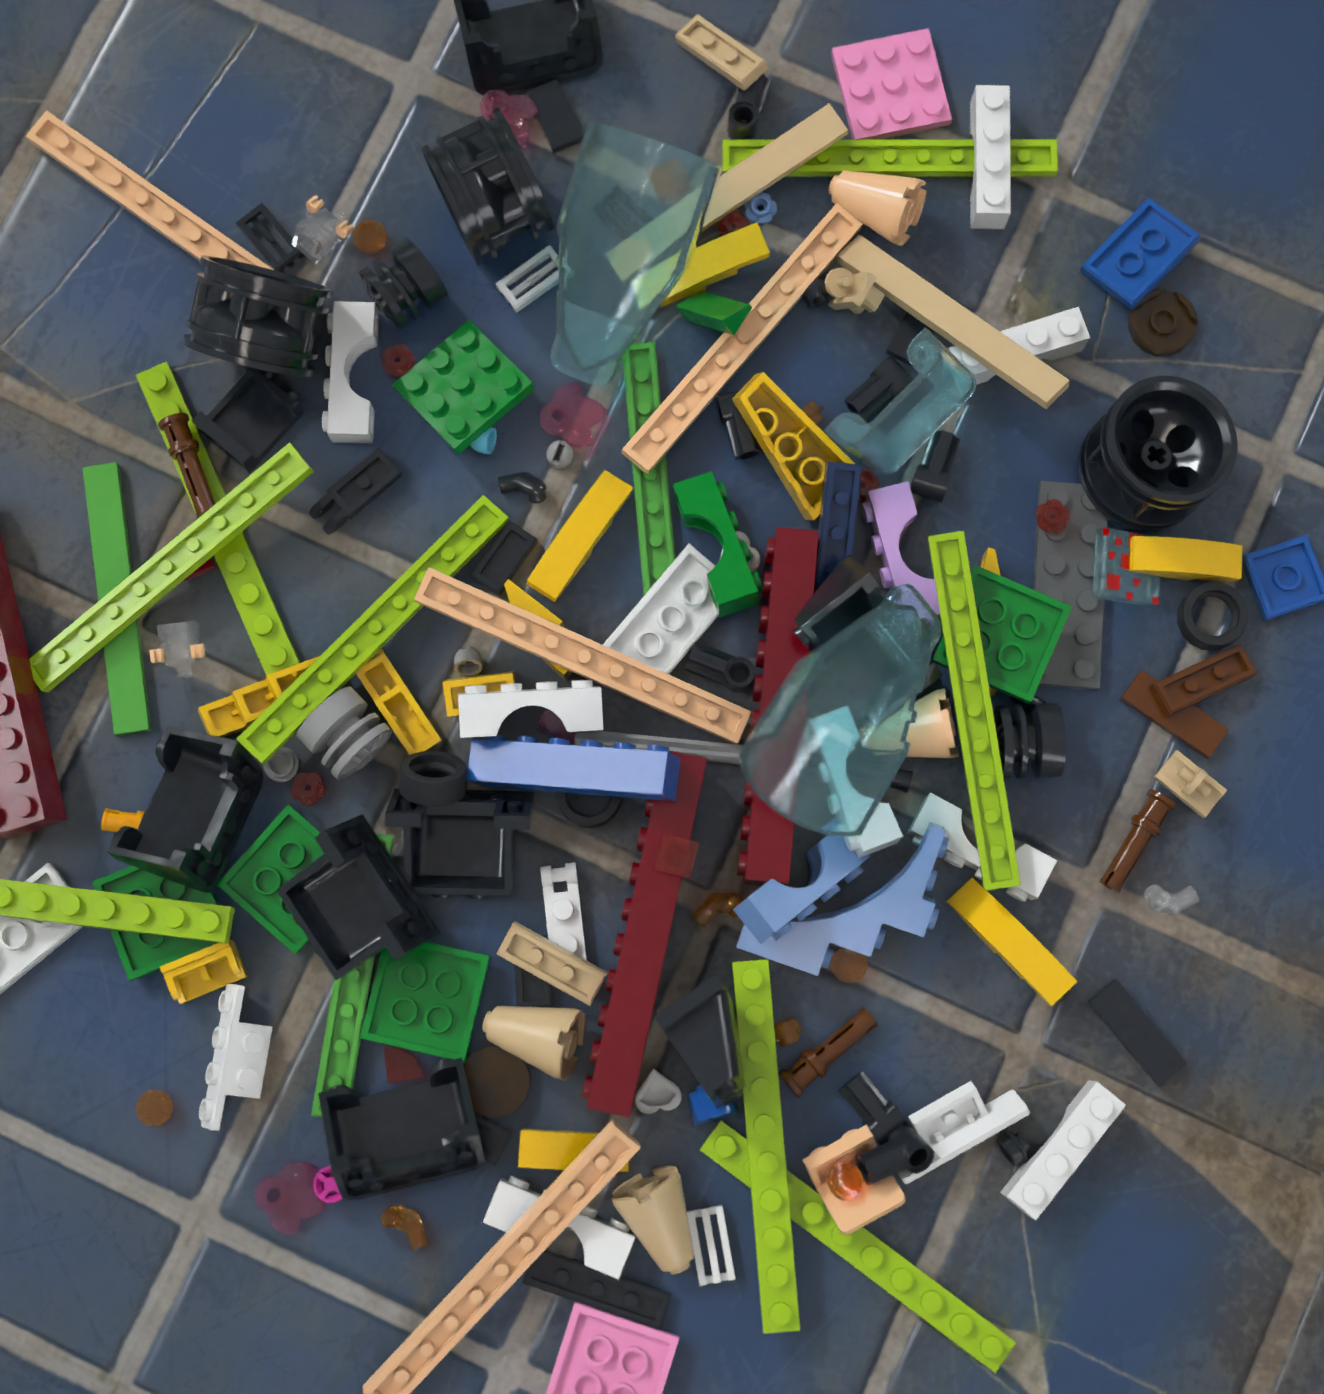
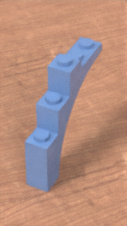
[736,822,949,976]

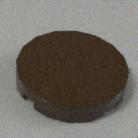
[1128,289,1197,357]
[464,1046,530,1118]

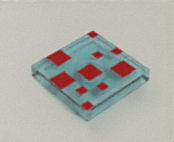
[1093,527,1160,607]

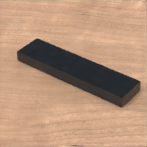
[522,1250,672,1330]

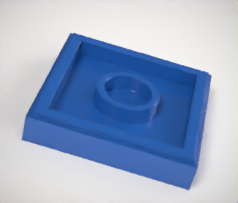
[1242,534,1324,622]

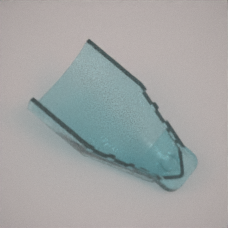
[550,121,723,386]
[739,584,941,837]

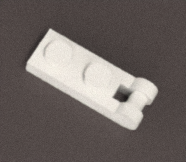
[540,862,587,961]

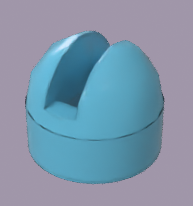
[470,427,497,455]

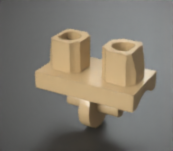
[825,268,885,314]
[1153,750,1227,818]

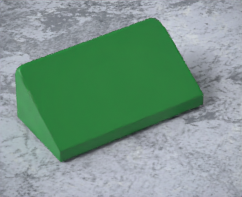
[676,291,752,335]

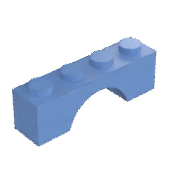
[733,823,871,944]

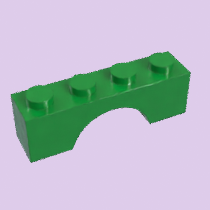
[673,471,763,618]

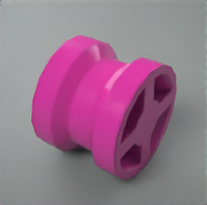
[313,1166,343,1203]

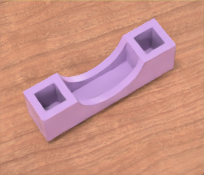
[862,481,941,629]

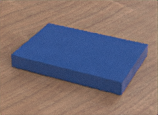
[1081,198,1201,311]

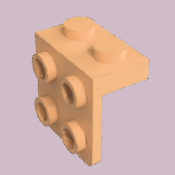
[803,1125,905,1235]

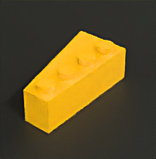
[732,372,855,520]

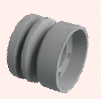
[296,686,393,781]

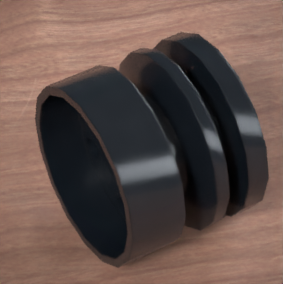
[358,237,449,330]
[993,703,1066,779]

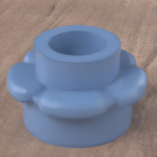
[744,192,777,225]

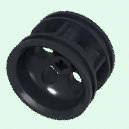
[419,108,555,267]
[182,255,333,377]
[1078,376,1238,532]

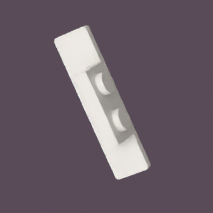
[199,983,272,1131]
[898,1081,1030,1184]

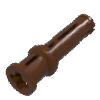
[158,413,216,518]
[1099,789,1177,893]
[778,1008,878,1098]

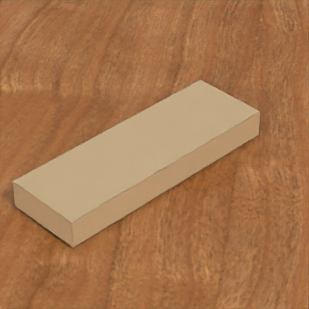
[675,14,768,91]
[497,921,608,1006]

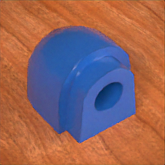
[687,1086,739,1126]

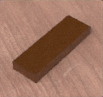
[1149,643,1258,718]
[1119,670,1229,759]

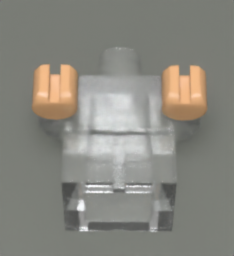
[292,195,354,265]
[149,620,207,679]

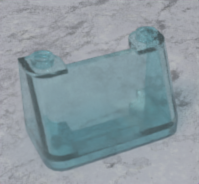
[824,328,976,475]

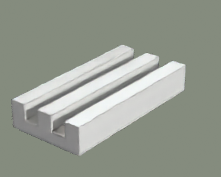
[496,245,570,313]
[687,1205,736,1286]

